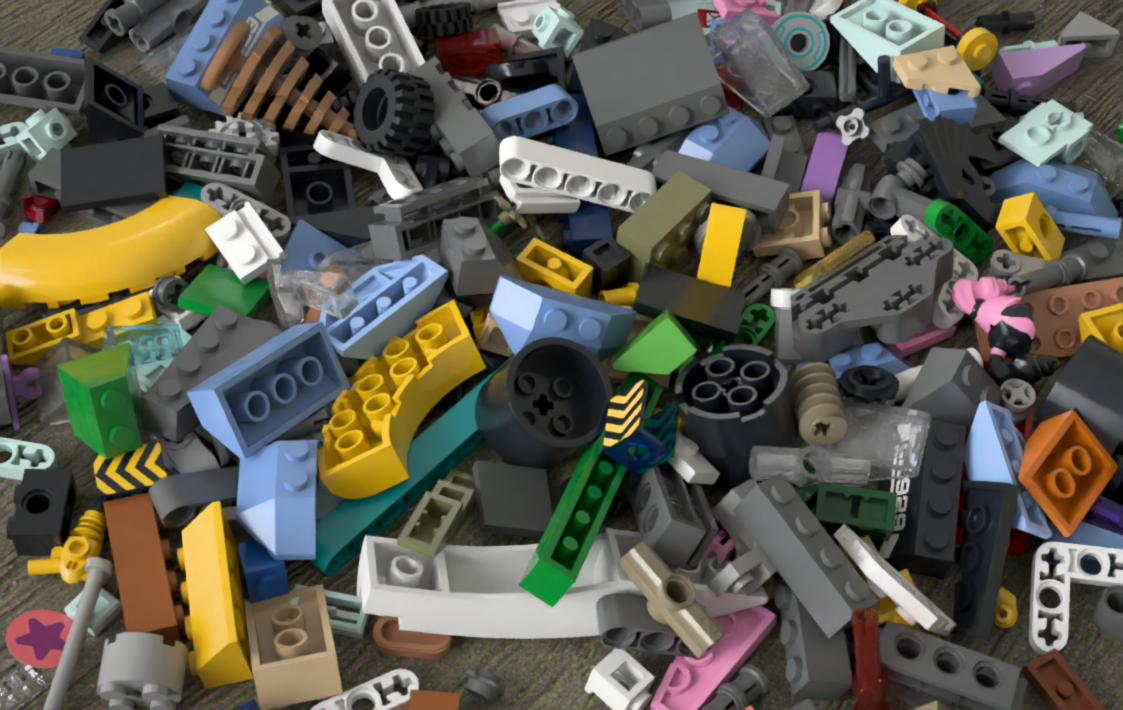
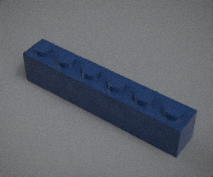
[545,93,613,261]

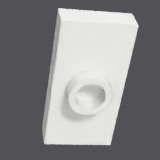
[667,430,720,485]

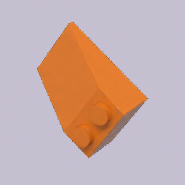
[1018,409,1119,538]

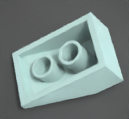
[830,0,945,84]

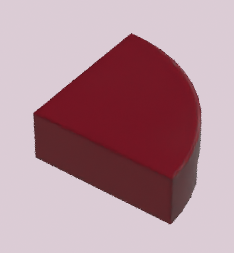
[23,193,59,223]

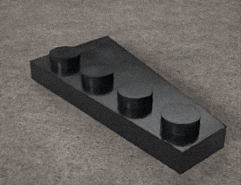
[952,480,1020,641]

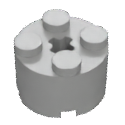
[96,632,188,710]

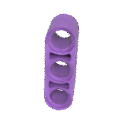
[800,130,848,208]

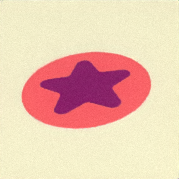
[6,609,73,668]

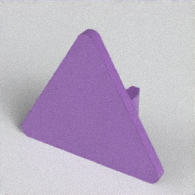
[1,354,42,431]

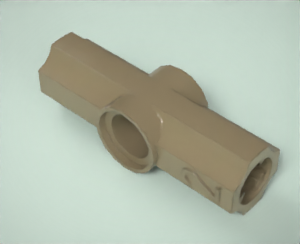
[617,541,726,658]

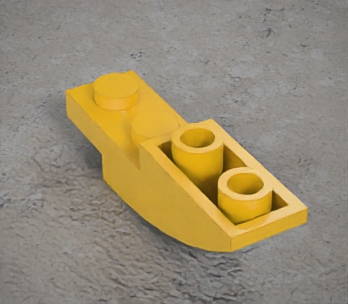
[5,291,159,365]

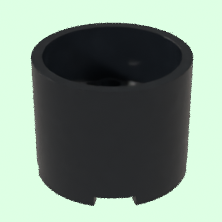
[1034,334,1123,465]
[475,337,613,469]
[675,344,801,486]

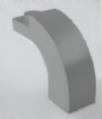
[708,478,777,598]

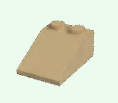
[244,584,343,710]

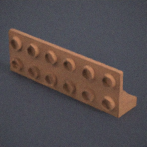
[960,277,1123,364]

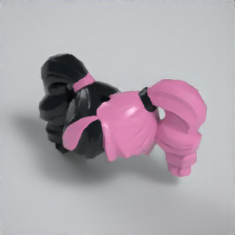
[952,277,1060,387]

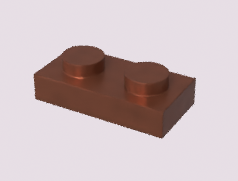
[1021,648,1106,710]

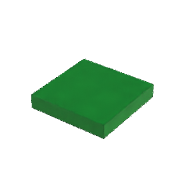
[178,264,274,318]

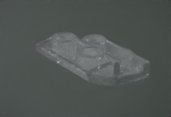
[267,259,306,331]

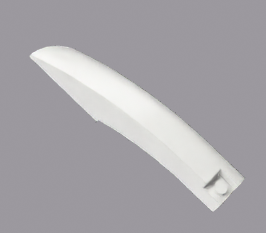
[357,528,768,639]

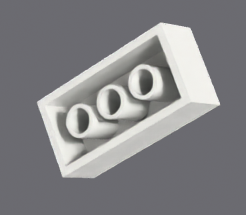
[322,0,425,89]

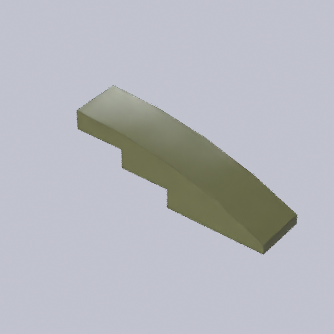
[397,469,477,557]

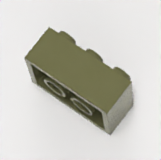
[616,170,712,284]

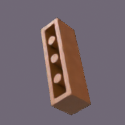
[103,492,185,647]

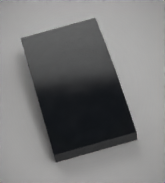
[277,124,356,218]

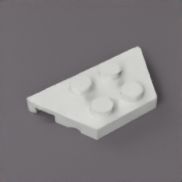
[833,524,957,636]

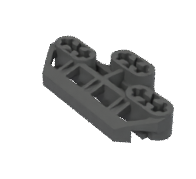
[790,235,953,363]

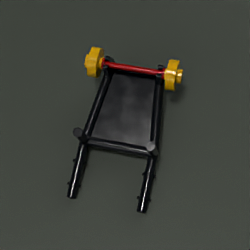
[765,0,998,133]

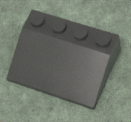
[571,12,729,156]

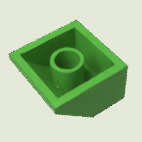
[611,309,697,375]

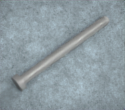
[43,557,115,710]

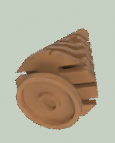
[200,19,357,140]

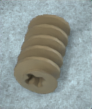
[790,362,848,446]

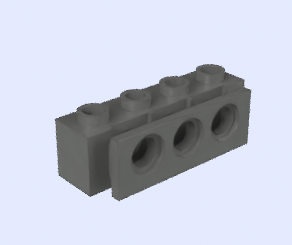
[145,124,280,203]
[368,177,502,261]
[623,436,719,569]
[853,620,1028,710]

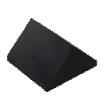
[84,56,144,141]

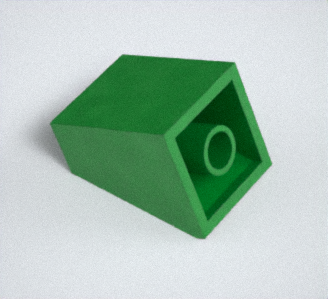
[56,342,144,460]

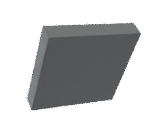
[472,460,553,539]

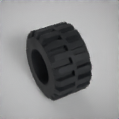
[353,68,435,158]

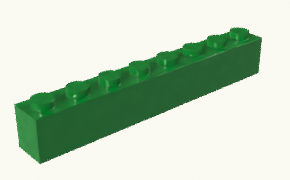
[518,372,664,608]

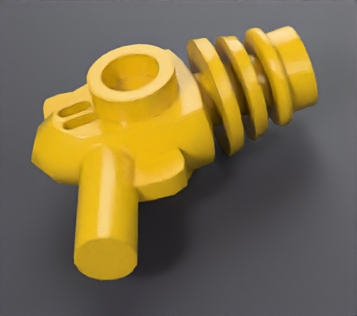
[27,510,107,584]

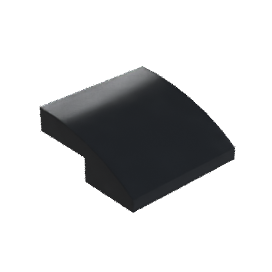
[501,46,567,92]

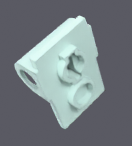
[998,99,1093,167]

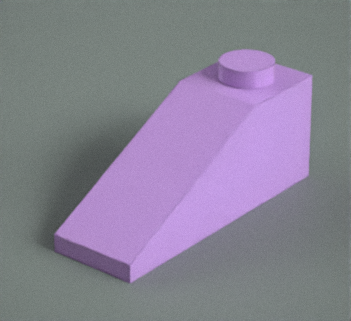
[992,43,1087,97]

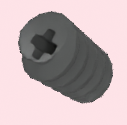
[266,16,322,74]

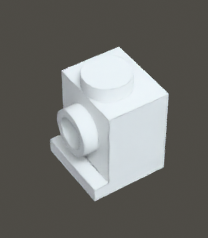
[584,649,655,710]

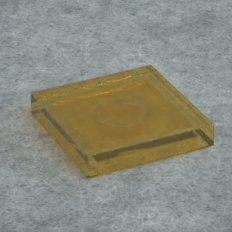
[792,230,876,288]

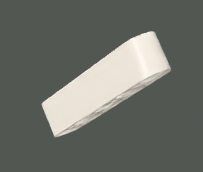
[499,136,657,213]

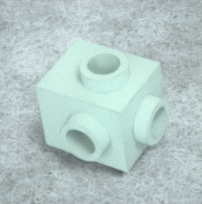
[531,5,584,58]
[15,108,78,164]

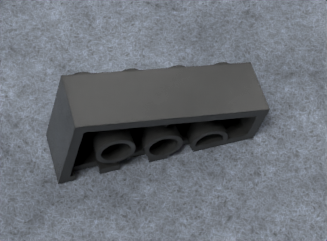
[407,57,500,178]
[142,305,284,443]

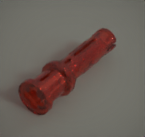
[851,607,890,710]

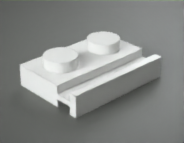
[497,0,561,39]
[499,175,581,214]
[205,202,287,285]

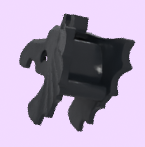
[880,114,1003,234]

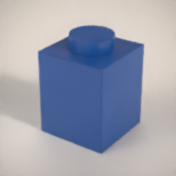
[236,540,290,604]

